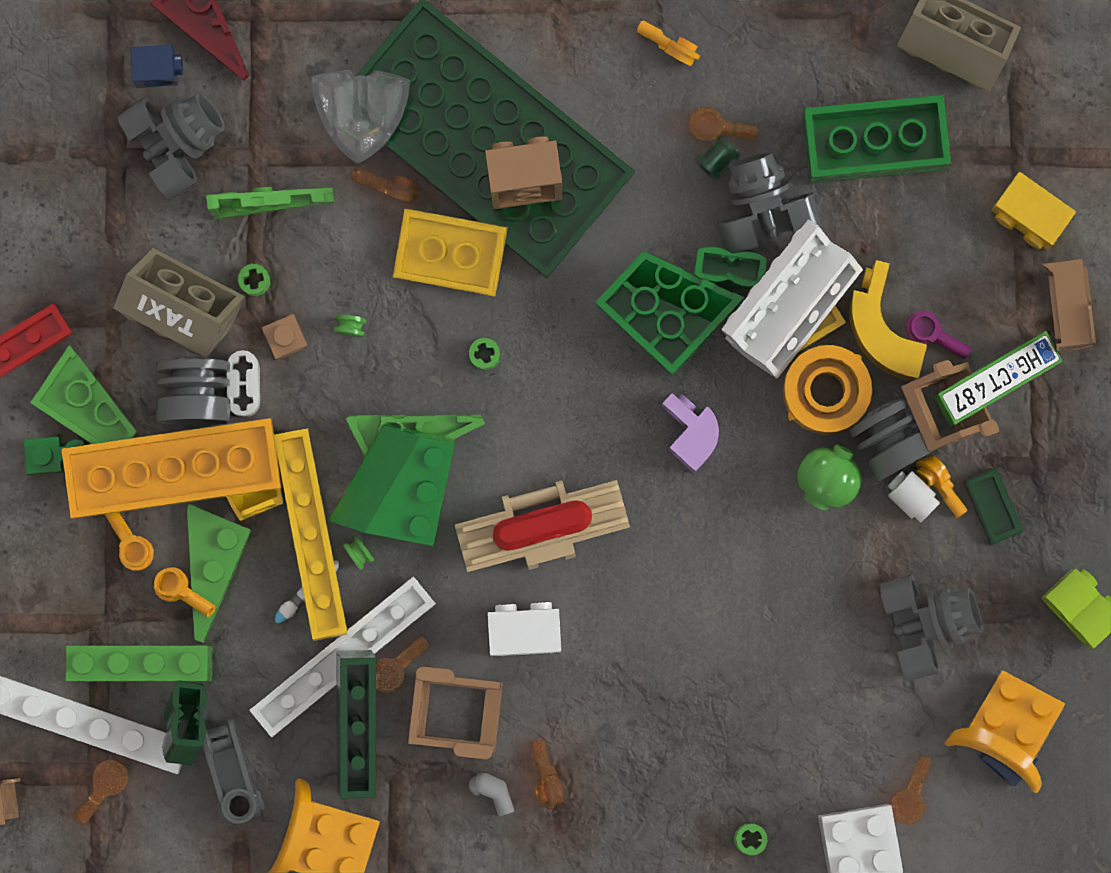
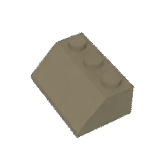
[897,0,1021,92]

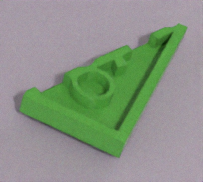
[206,187,335,220]
[345,415,485,456]
[187,504,252,643]

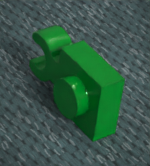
[24,437,86,475]

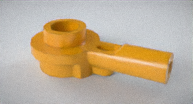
[637,20,701,66]
[916,455,968,518]
[104,512,154,571]
[154,567,216,617]

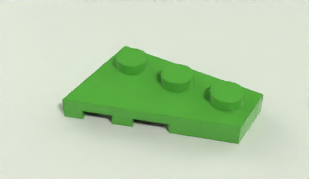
[30,345,138,444]

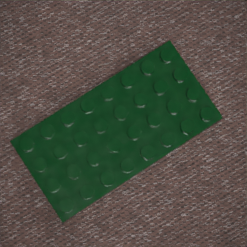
[334,0,635,279]

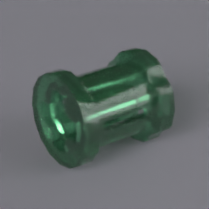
[695,135,741,181]

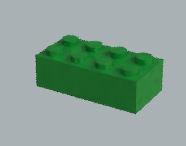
[801,95,951,184]

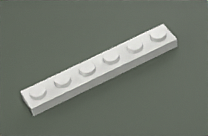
[250,576,436,738]
[0,676,182,774]

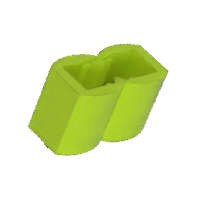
[1041,568,1111,649]

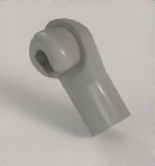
[469,773,515,817]

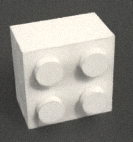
[488,602,561,656]
[818,804,903,873]

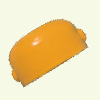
[782,345,872,435]

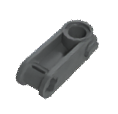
[202,718,266,827]

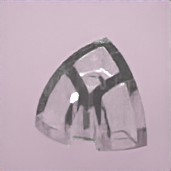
[311,70,410,164]

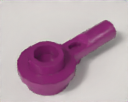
[905,311,971,359]

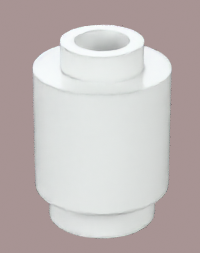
[888,471,940,523]

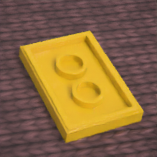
[393,209,508,296]

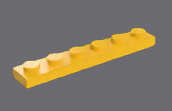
[274,428,348,641]

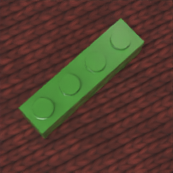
[66,646,212,682]

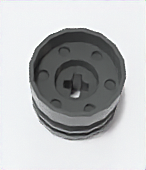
[156,356,231,426]
[849,398,941,483]

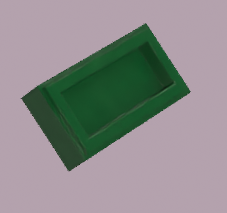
[963,468,1024,546]

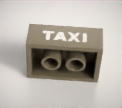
[113,248,245,358]

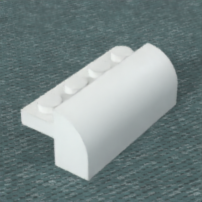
[722,220,863,379]

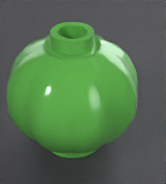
[797,444,862,510]

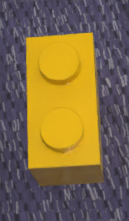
[991,172,1076,250]

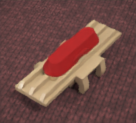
[455,480,630,572]

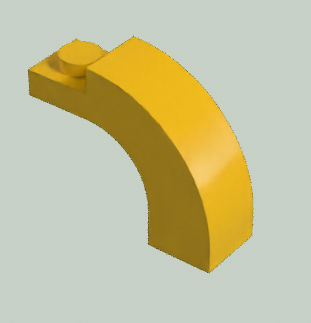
[849,260,927,381]

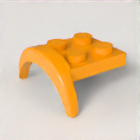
[945,670,1065,793]
[267,778,380,873]

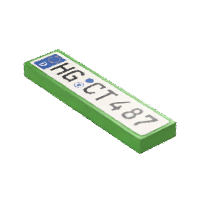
[933,331,1063,426]

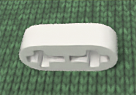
[227,350,260,418]

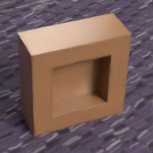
[262,314,308,361]

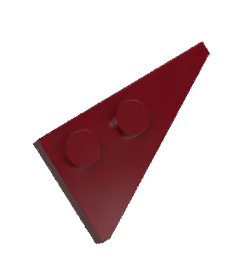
[151,0,250,82]

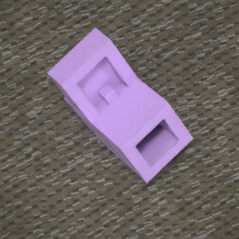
[662,393,719,473]

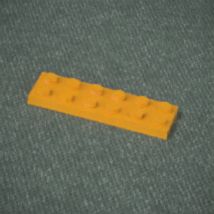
[62,418,281,519]

